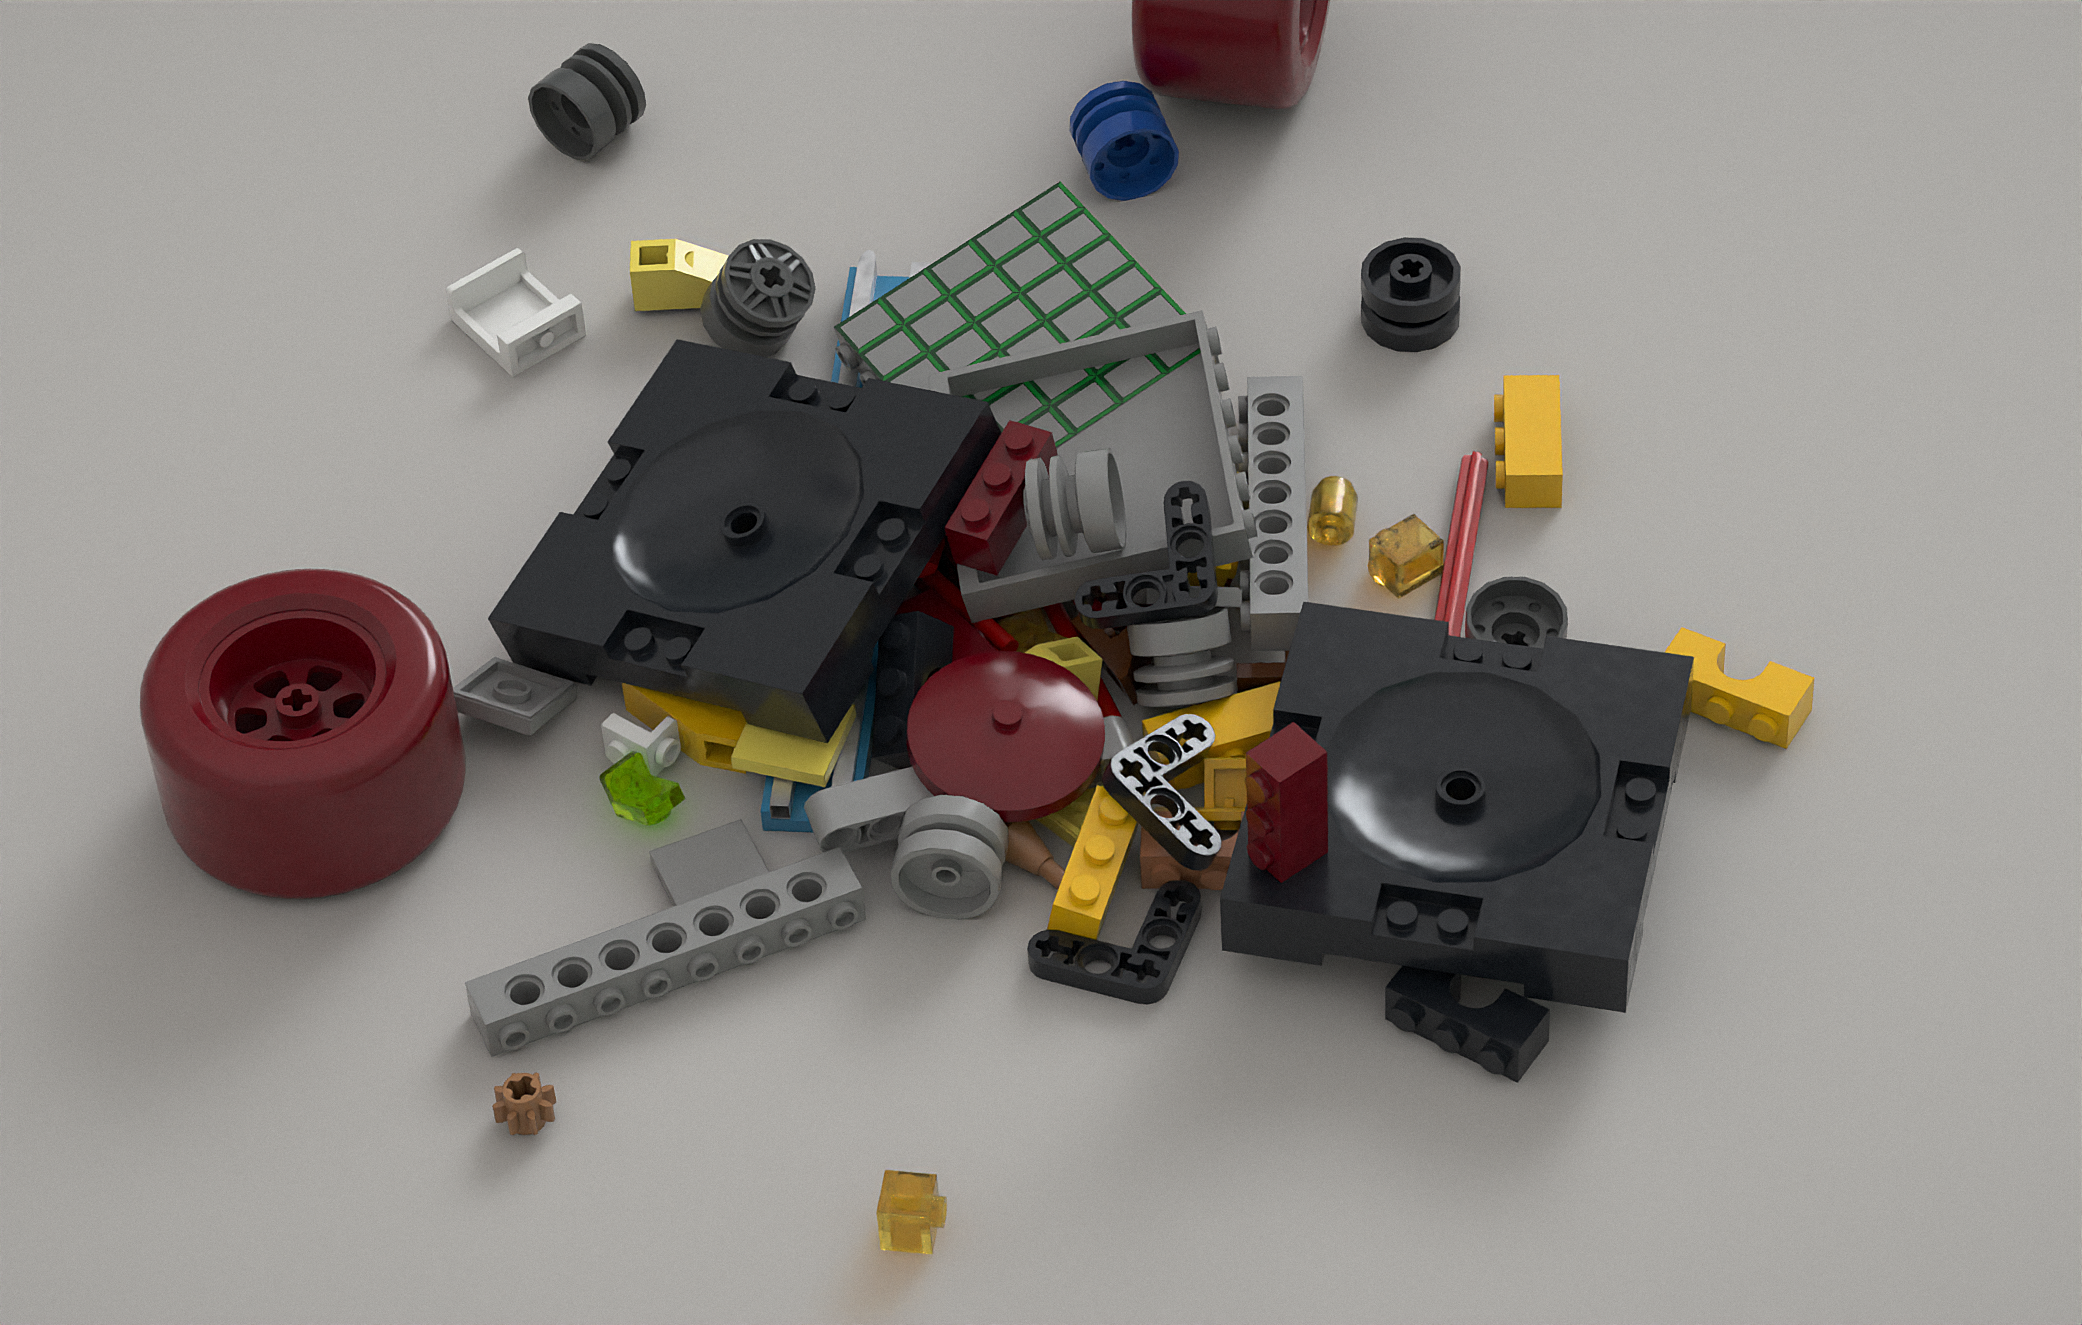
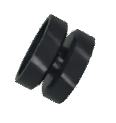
[1361,237,1461,352]

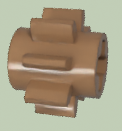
[492,1072,557,1135]

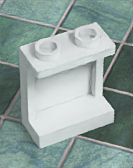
[446,248,586,377]

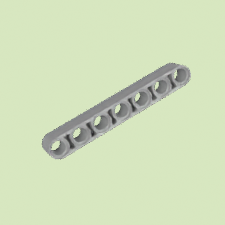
[804,716,1135,852]

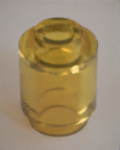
[1307,476,1358,546]

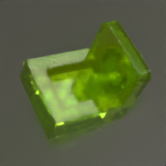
[599,751,686,826]

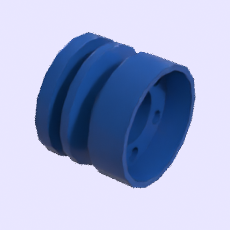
[1069,81,1179,201]

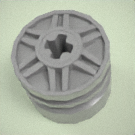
[1023,448,1127,561]
[1127,606,1238,709]

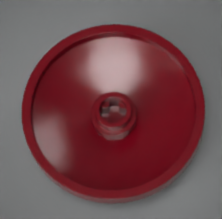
[906,651,1105,822]

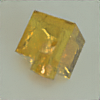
[1367,514,1444,599]
[876,1170,947,1254]

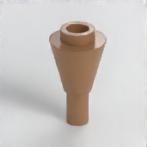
[1004,821,1065,890]

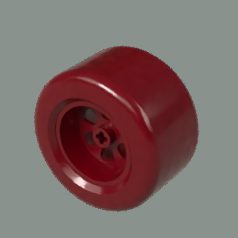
[1132,0,1330,109]
[139,569,466,899]

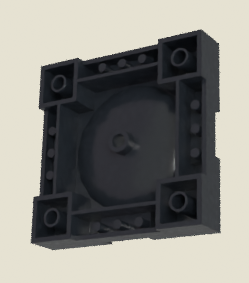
[488,339,1002,743]
[1220,601,1694,1013]

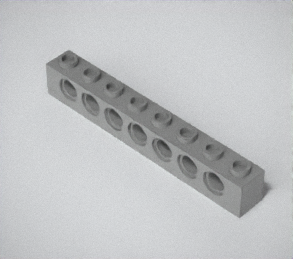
[1238,376,1309,651]
[465,846,866,1057]

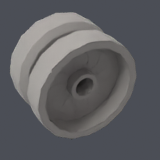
[890,795,1009,920]

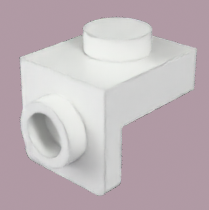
[601,713,681,781]

